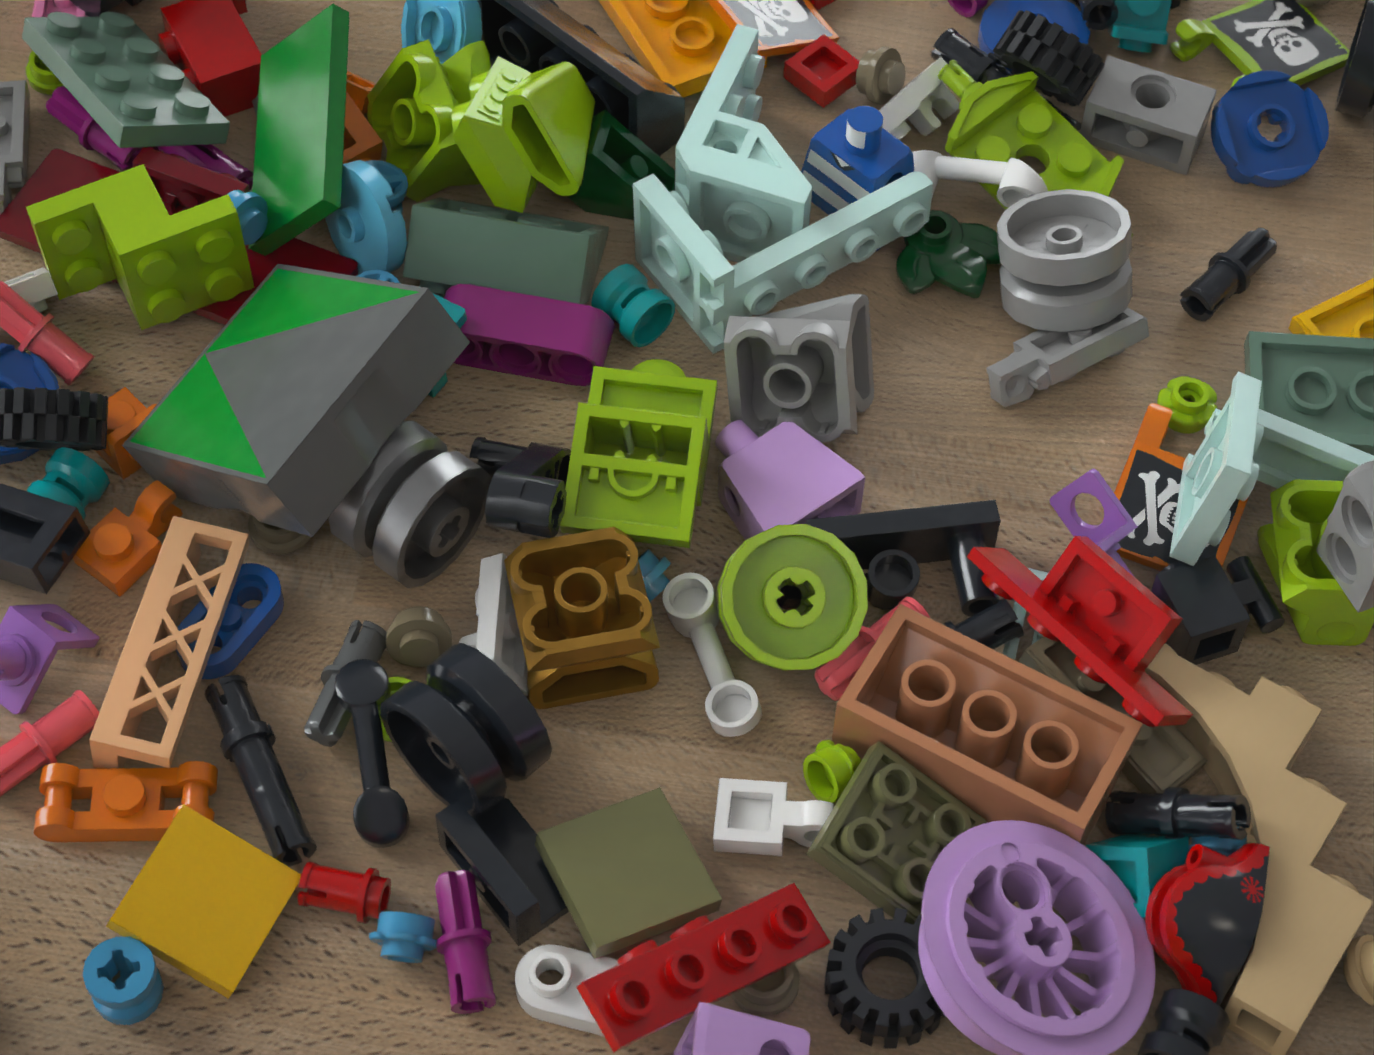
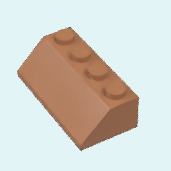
[832,604,1143,845]

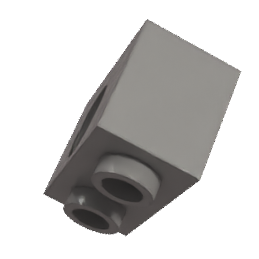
[1080,56,1217,175]

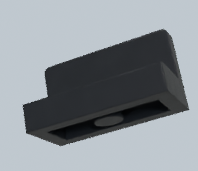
[435,798,569,946]

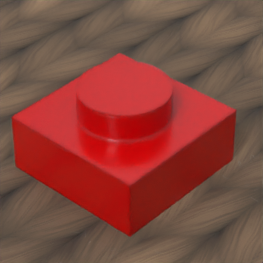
[783,34,860,108]

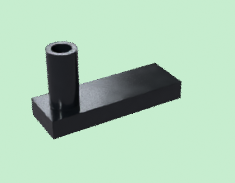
[805,500,1001,616]

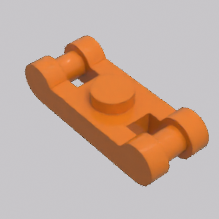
[34,761,218,842]

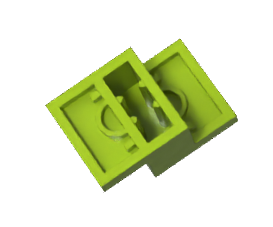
[26,164,254,331]
[560,366,718,548]

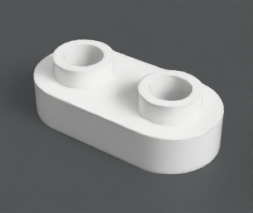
[515,944,618,1036]

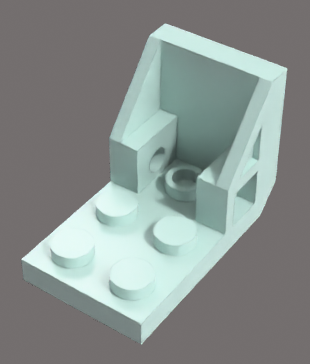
[675,24,812,263]

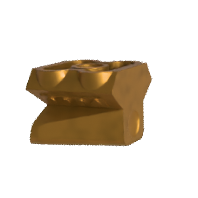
[504,527,660,709]

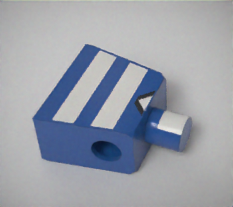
[801,106,914,251]

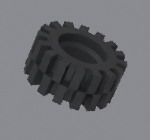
[993,10,1105,107]
[0,387,108,451]
[824,908,945,1049]

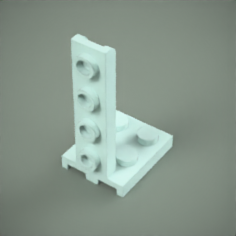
[633,171,933,354]
[1170,371,1374,566]

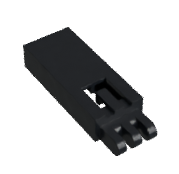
[0,483,91,594]

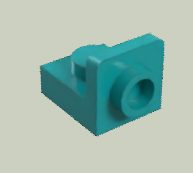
[1107,0,1172,53]

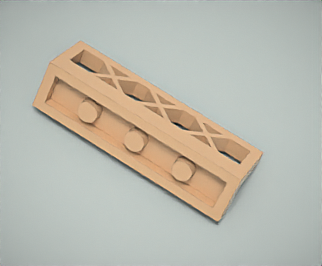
[89,516,249,769]

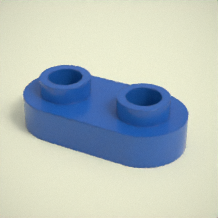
[176,563,284,679]

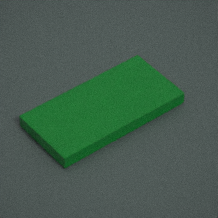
[249,3,349,256]

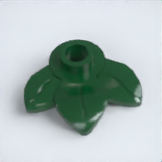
[896,210,1000,299]

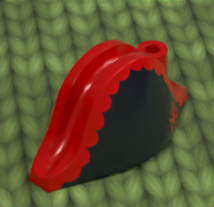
[1146,842,1270,1006]

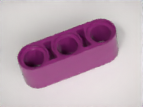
[444,284,615,386]

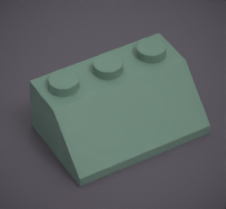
[403,197,609,305]

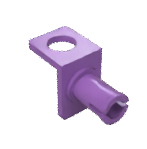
[1050,469,1138,576]
[0,604,99,714]

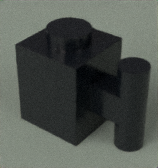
[1151,556,1285,665]

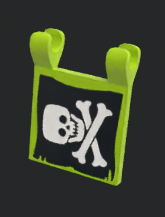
[1169,0,1350,87]

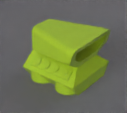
[367,39,491,202]
[451,56,595,213]
[1257,479,1374,646]

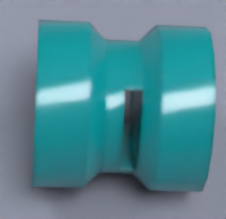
[591,264,676,348]
[26,447,110,520]

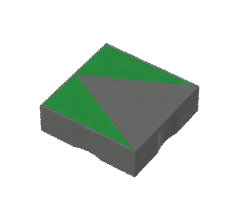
[122,264,470,537]

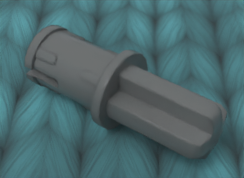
[304,620,387,747]

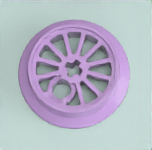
[918,820,1155,1055]

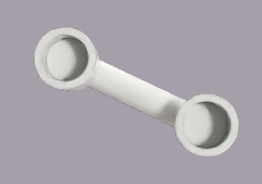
[912,150,1047,208]
[663,573,762,737]

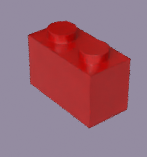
[157,0,262,117]

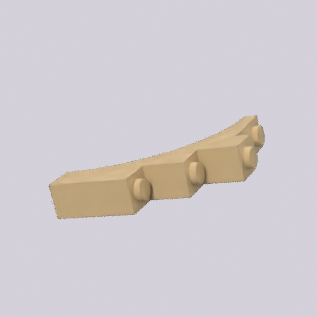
[1145,643,1373,1055]

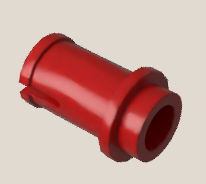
[297,861,391,924]

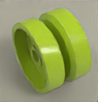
[717,524,868,670]

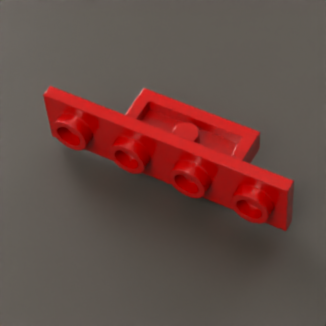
[967,536,1193,727]
[576,883,831,1053]

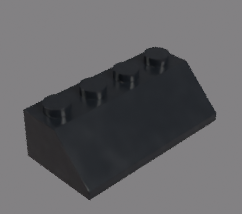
[478,0,685,156]

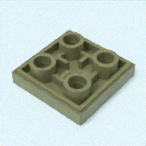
[806,741,987,925]
[535,787,722,959]

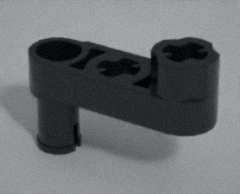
[469,437,571,538]

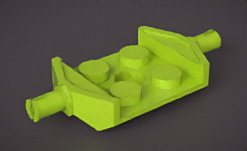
[938,60,1133,236]

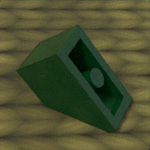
[567,110,675,220]

